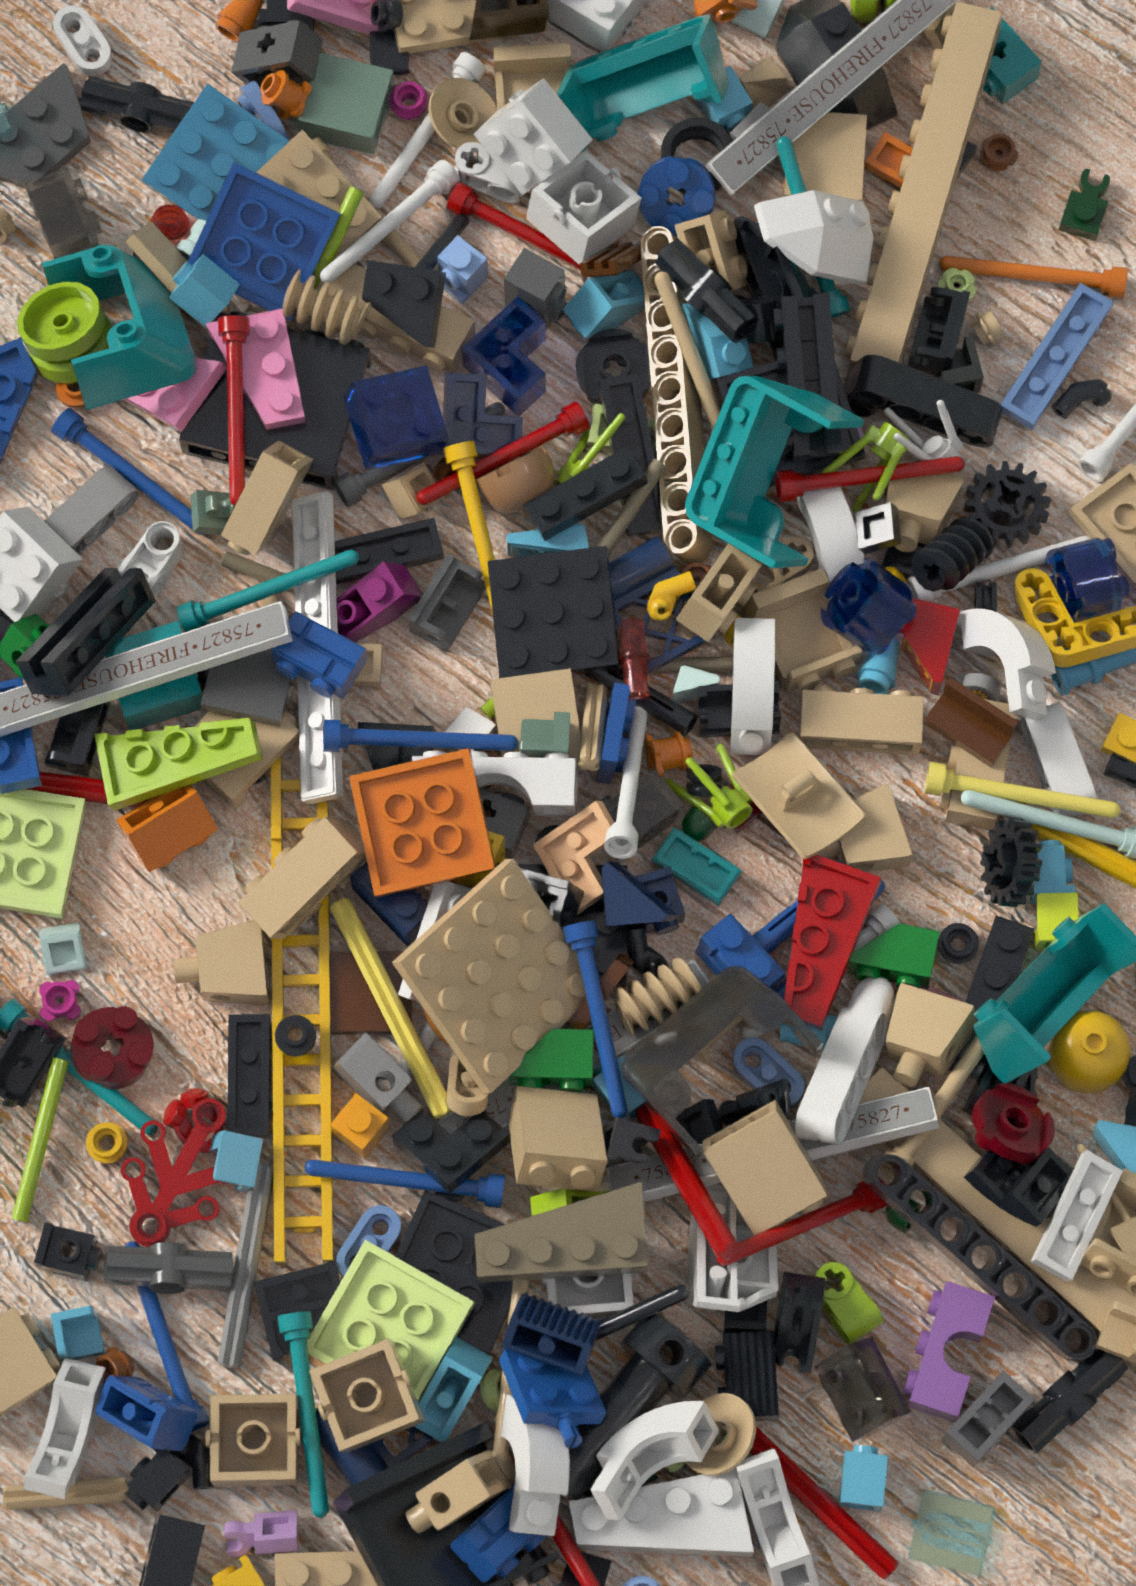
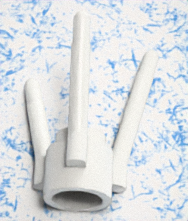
[884,400,964,474]

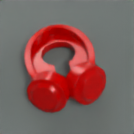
[163,1088,227,1154]

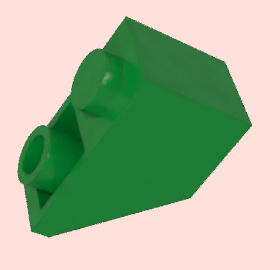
[848,923,940,989]
[509,1029,593,1092]

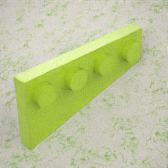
[94,718,263,811]

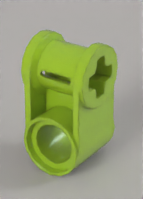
[814,1262,884,1346]

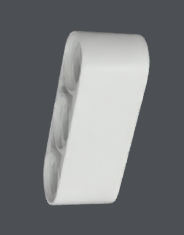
[1020,702,1097,817]

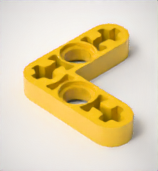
[1014,568,1136,668]

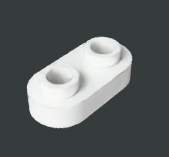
[53,5,112,76]

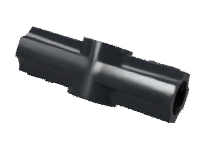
[80,76,194,134]
[655,238,759,344]
[1011,1349,1129,1455]

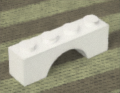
[412,751,578,817]

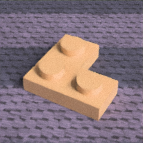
[533,801,615,914]

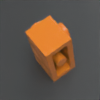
[116,785,218,872]

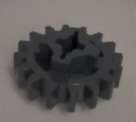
[963,461,1051,548]
[980,818,1043,908]

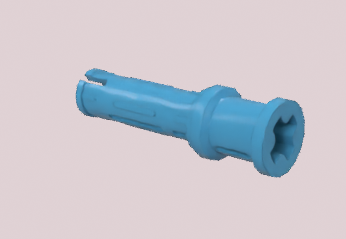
[1051,648,1136,696]

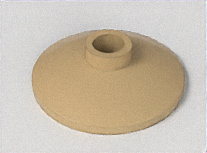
[429,78,497,149]
[685,1393,756,1476]

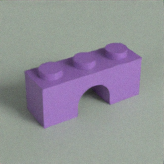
[902,1281,995,1422]

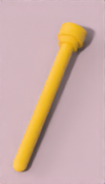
[443,441,495,614]

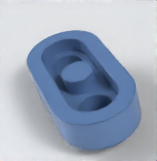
[237,80,290,141]
[733,1038,805,1108]
[336,1205,402,1278]

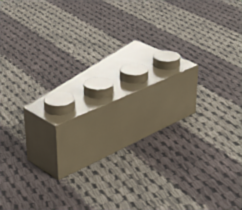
[475,1182,648,1283]

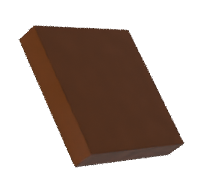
[330,951,412,1035]

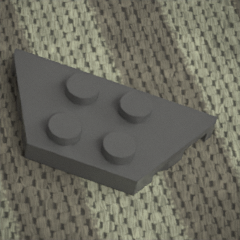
[0,63,91,191]

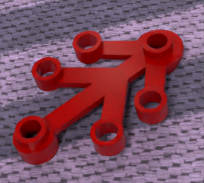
[121,1098,228,1247]

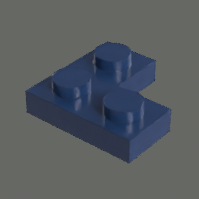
[441,373,523,457]

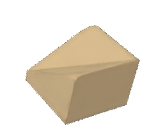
[739,57,787,110]
[382,462,438,519]

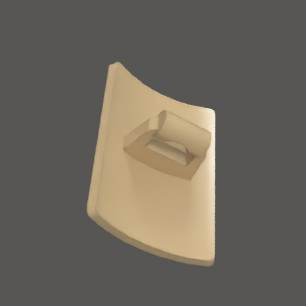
[732,732,867,859]

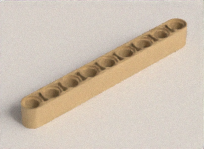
[640,226,712,563]

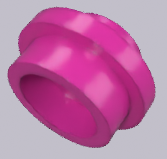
[390,82,428,120]

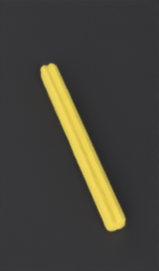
[330,897,453,1119]

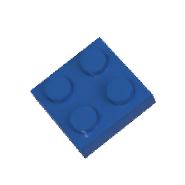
[595,682,636,785]

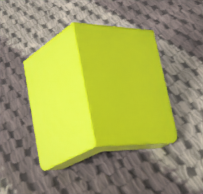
[1034,892,1079,951]

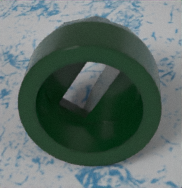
[682,806,717,841]
[885,1198,921,1233]

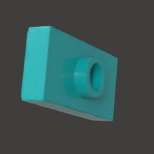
[651,827,742,906]

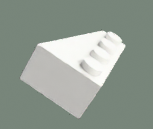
[569,1468,754,1558]

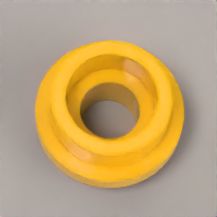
[86,1122,128,1164]

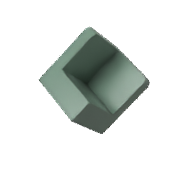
[519,712,570,758]

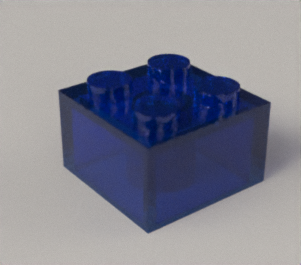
[343,365,449,470]

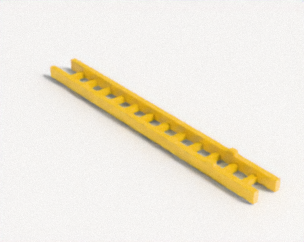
[271,755,334,1265]

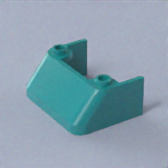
[556,15,729,153]
[42,245,197,410]
[685,376,865,569]
[973,903,1136,1083]

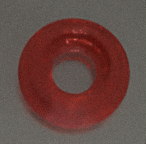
[150,204,189,240]

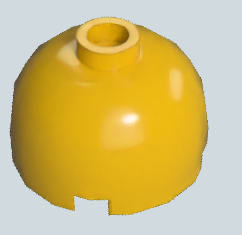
[1047,1010,1131,1094]

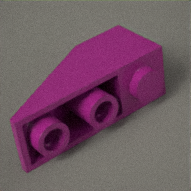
[336,562,423,642]

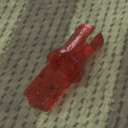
[618,617,651,699]

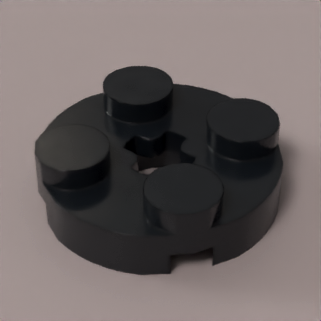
[576,329,651,405]

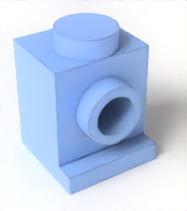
[437,235,488,304]

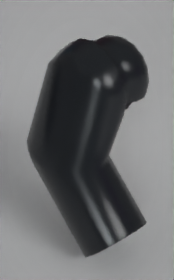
[1052,379,1112,419]
[625,925,669,979]
[169,1434,214,1490]

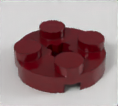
[70,1006,154,1089]
[972,1083,1055,1165]

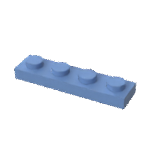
[1001,283,1114,430]

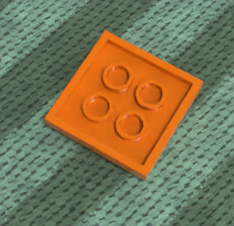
[349,748,496,897]

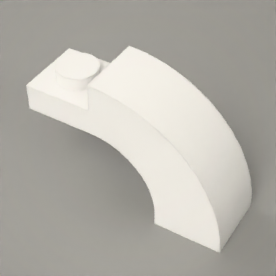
[796,472,869,596]
[960,609,1056,720]
[730,618,775,755]
[23,1358,106,1499]
[501,1394,569,1536]
[591,1401,719,1521]
[736,1449,820,1586]

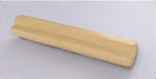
[578,682,608,772]
[3,1477,129,1510]

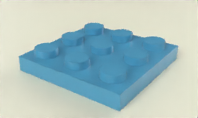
[141,83,289,221]

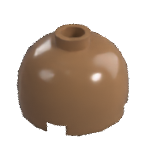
[476,445,555,518]

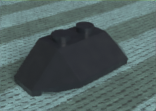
[775,0,898,131]
[733,216,817,361]

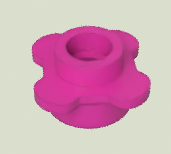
[39,980,81,1022]

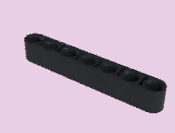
[863,1154,1097,1360]

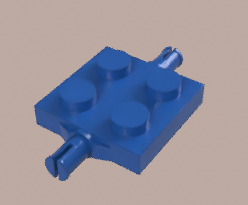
[499,1349,606,1448]

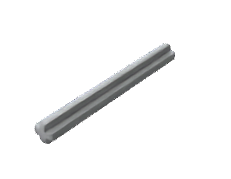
[218,1163,273,1369]

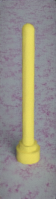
[924,761,1121,818]

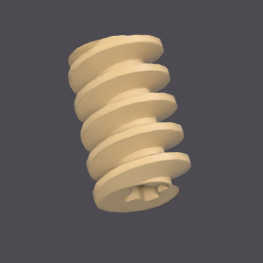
[282,269,371,345]
[614,957,706,1038]

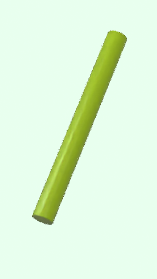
[12,1057,69,1223]

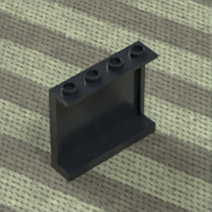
[179,311,372,491]
[333,1421,560,1586]

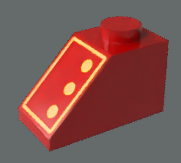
[896,598,960,696]

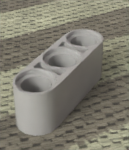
[44,465,139,555]

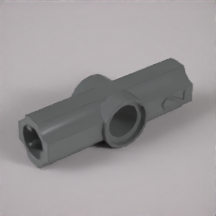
[104,1242,233,1294]

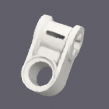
[455,142,521,203]
[118,521,184,598]

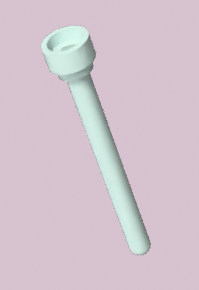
[961,790,1136,860]

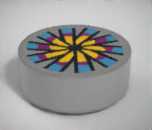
[961,673,1001,702]

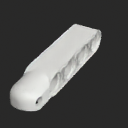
[795,977,896,1145]

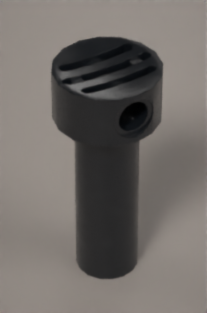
[567,1314,712,1500]

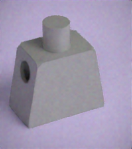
[332,1032,423,1124]

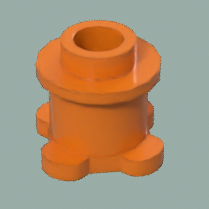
[260,70,312,120]
[644,731,693,779]

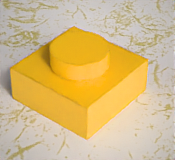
[1100,712,1136,762]

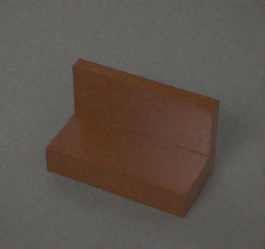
[924,677,1018,768]

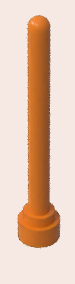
[939,256,1128,299]

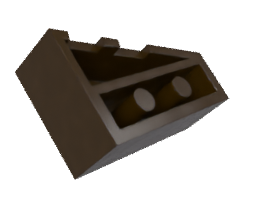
[469,0,549,41]

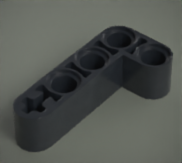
[844,355,1003,448]

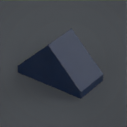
[602,862,678,926]

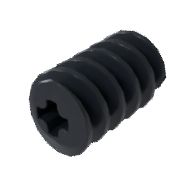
[911,517,994,591]

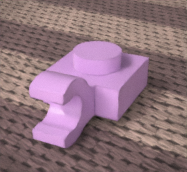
[224,1510,299,1557]

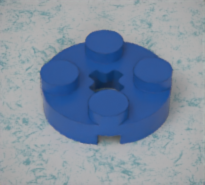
[637,156,715,237]

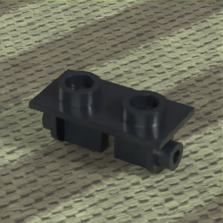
[718,1078,791,1125]

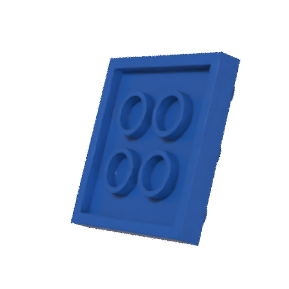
[188,162,341,321]

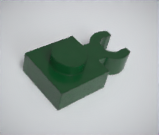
[1059,169,1110,241]

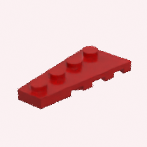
[782,855,881,1031]

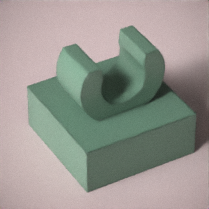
[190,490,235,535]

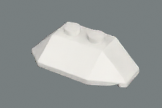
[754,190,874,285]
[688,1183,778,1312]

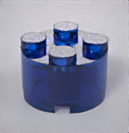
[1045,538,1130,623]
[820,558,917,655]

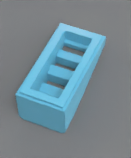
[506,524,589,557]

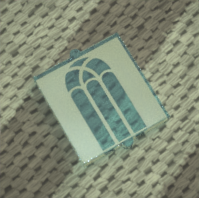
[908,1489,996,1577]

